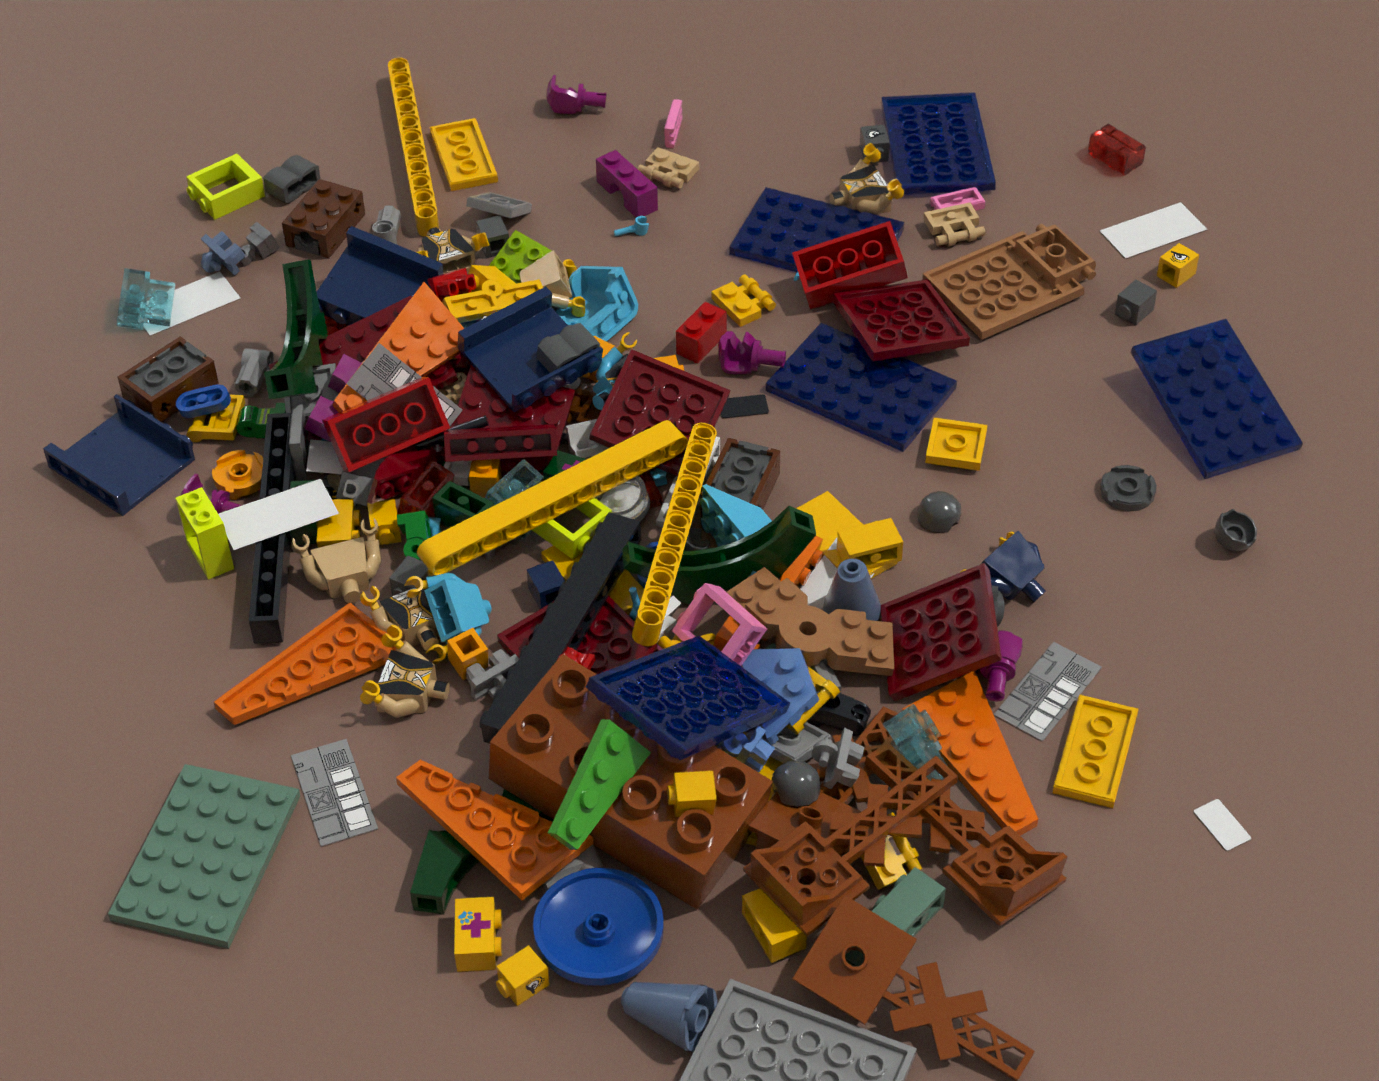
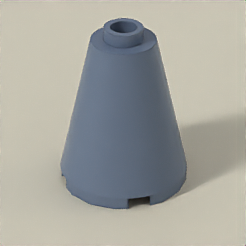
[823,559,881,621]
[621,982,717,1052]

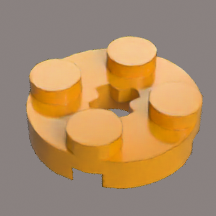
[212,450,263,500]

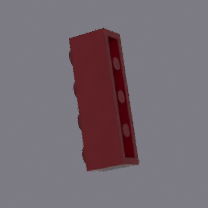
[444,424,557,462]

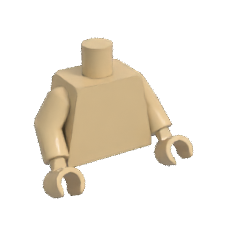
[291,518,381,603]

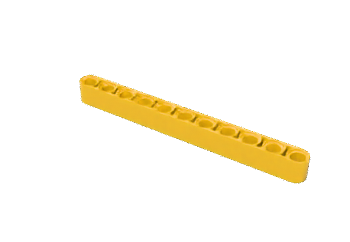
[388,58,439,237]
[417,420,688,576]
[632,423,717,646]

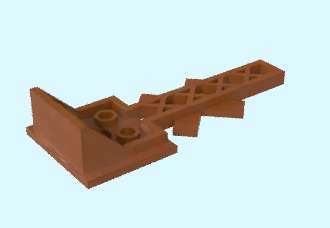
[748,706,910,885]
[864,743,1067,926]
[743,756,958,936]
[792,895,1035,1081]

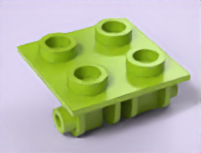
[489,230,552,284]

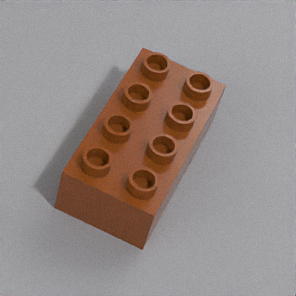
[488,654,773,910]

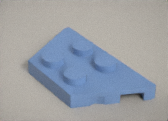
[742,648,819,745]

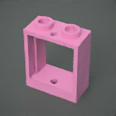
[672,583,767,677]

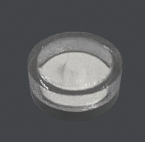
[595,476,650,521]

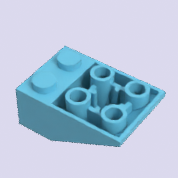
[700,484,772,577]

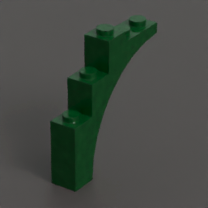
[264,259,328,399]
[622,505,816,605]
[410,789,553,915]

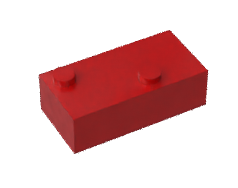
[792,221,908,309]
[322,377,450,472]

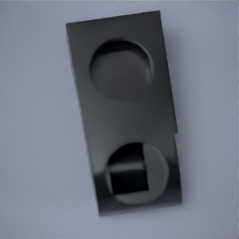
[809,690,871,736]

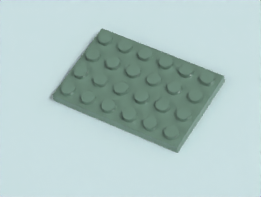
[108,764,300,949]

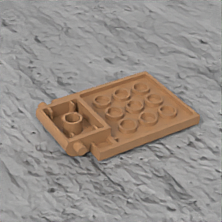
[922,224,1096,340]

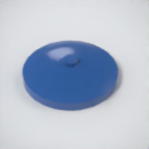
[533,868,664,986]

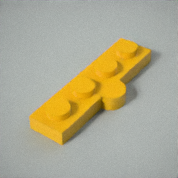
[442,279,543,323]

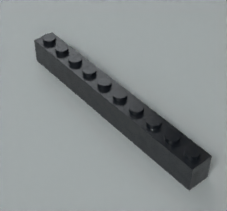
[249,413,296,644]
[479,512,642,744]

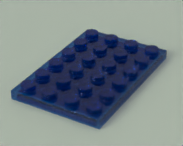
[881,92,996,195]
[729,187,904,272]
[1130,319,1303,479]
[766,323,957,452]
[586,636,791,761]

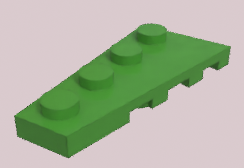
[548,719,651,850]

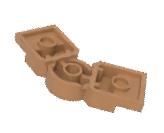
[727,567,894,676]

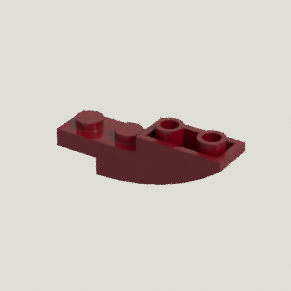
[367,445,443,504]

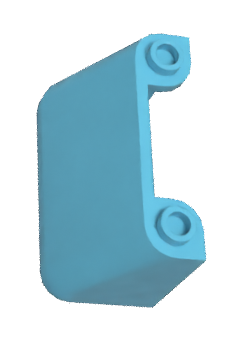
[555,266,638,342]

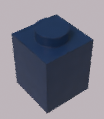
[526,560,565,609]

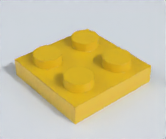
[925,418,988,471]

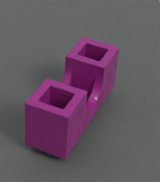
[596,150,658,217]
[305,354,362,442]

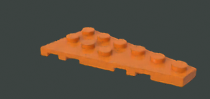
[332,282,464,413]
[214,603,396,725]

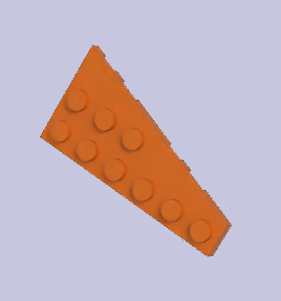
[902,671,1038,836]
[396,760,593,900]

